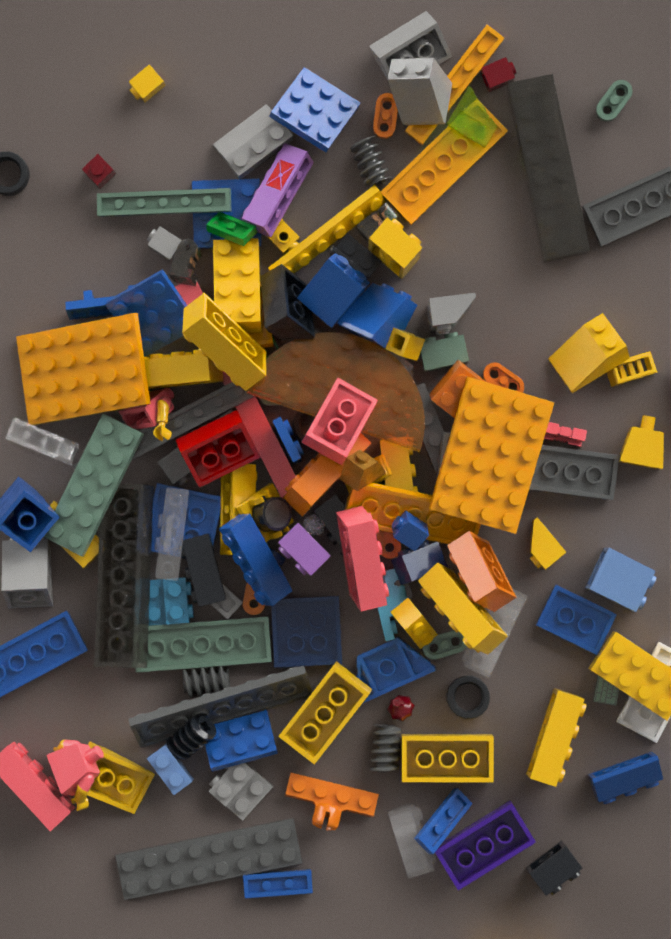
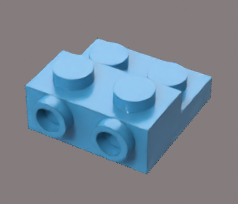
[141,577,194,626]

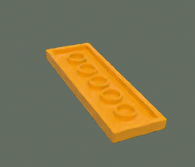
[381,99,508,225]
[344,483,481,544]

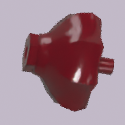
[387,695,415,721]

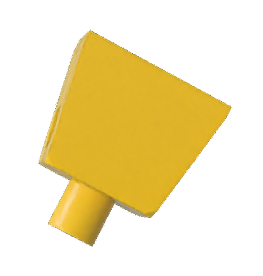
[619,415,664,470]

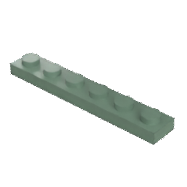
[97,188,232,217]

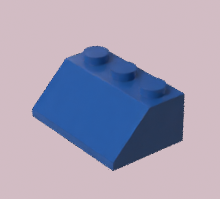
[587,752,663,804]

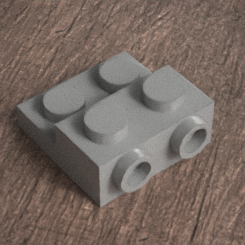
[209,762,273,821]

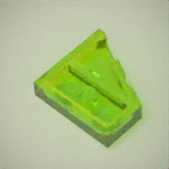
[446,87,497,148]

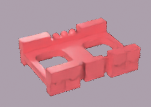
[544,422,587,448]

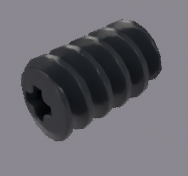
[166,715,217,760]

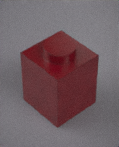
[480,57,517,92]
[82,154,116,189]

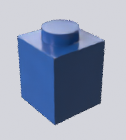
[392,510,429,551]

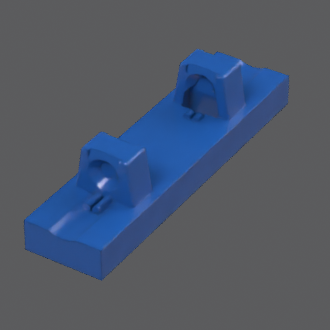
[65,285,134,320]

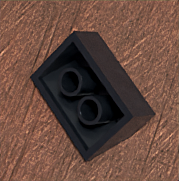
[260,264,315,339]

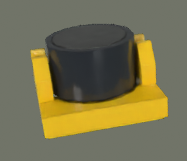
[236,483,294,542]

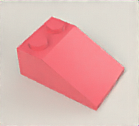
[301,378,378,465]

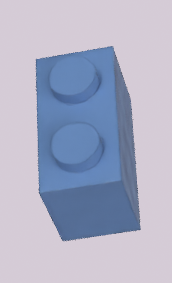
[147,743,194,795]

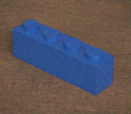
[219,514,293,606]

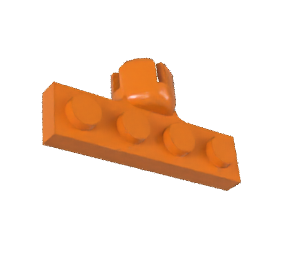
[285,773,379,831]

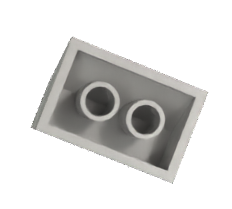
[369,11,452,80]
[213,104,293,179]
[427,293,476,335]

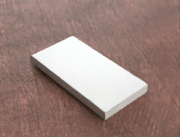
[616,642,671,743]

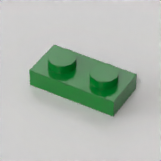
[206,212,257,246]

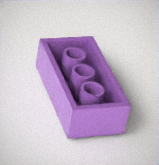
[278,523,331,576]

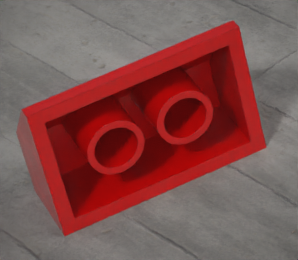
[176,410,260,488]

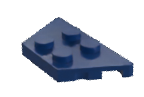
[356,637,437,704]

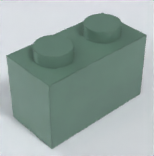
[420,332,469,372]

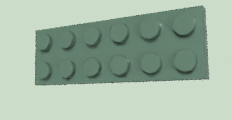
[44,414,144,557]
[133,616,272,673]

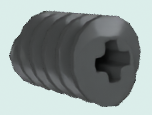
[350,136,392,186]
[183,666,230,698]
[370,724,402,772]

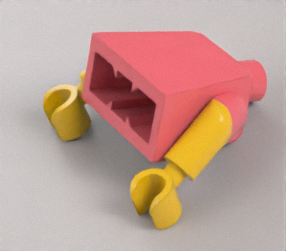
[118,387,174,441]
[47,740,104,811]

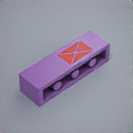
[241,143,314,237]

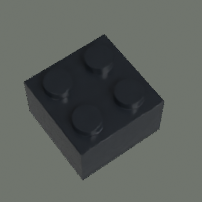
[526,841,583,896]

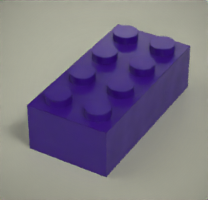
[435,800,536,890]

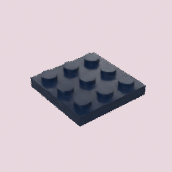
[271,596,342,668]

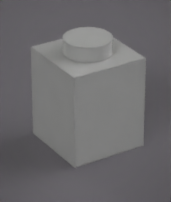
[147,227,184,262]

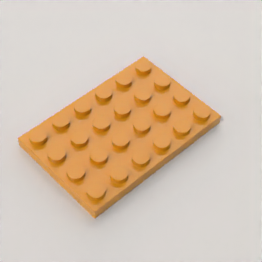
[16,313,151,426]
[428,377,555,534]

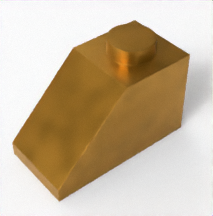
[340,450,385,491]

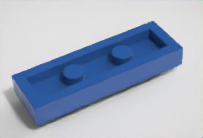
[414,788,473,854]
[243,869,313,898]

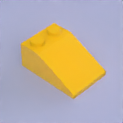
[548,313,630,393]
[87,742,155,814]

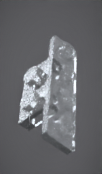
[155,488,189,581]

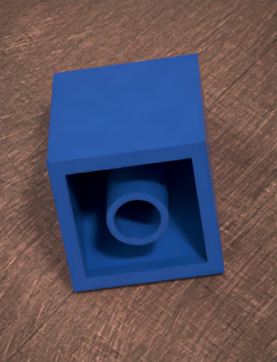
[297,253,370,328]
[337,283,417,353]
[0,476,59,553]

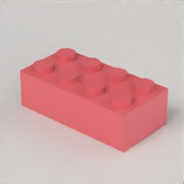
[336,506,389,612]
[0,741,76,832]

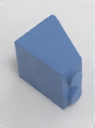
[585,548,656,612]

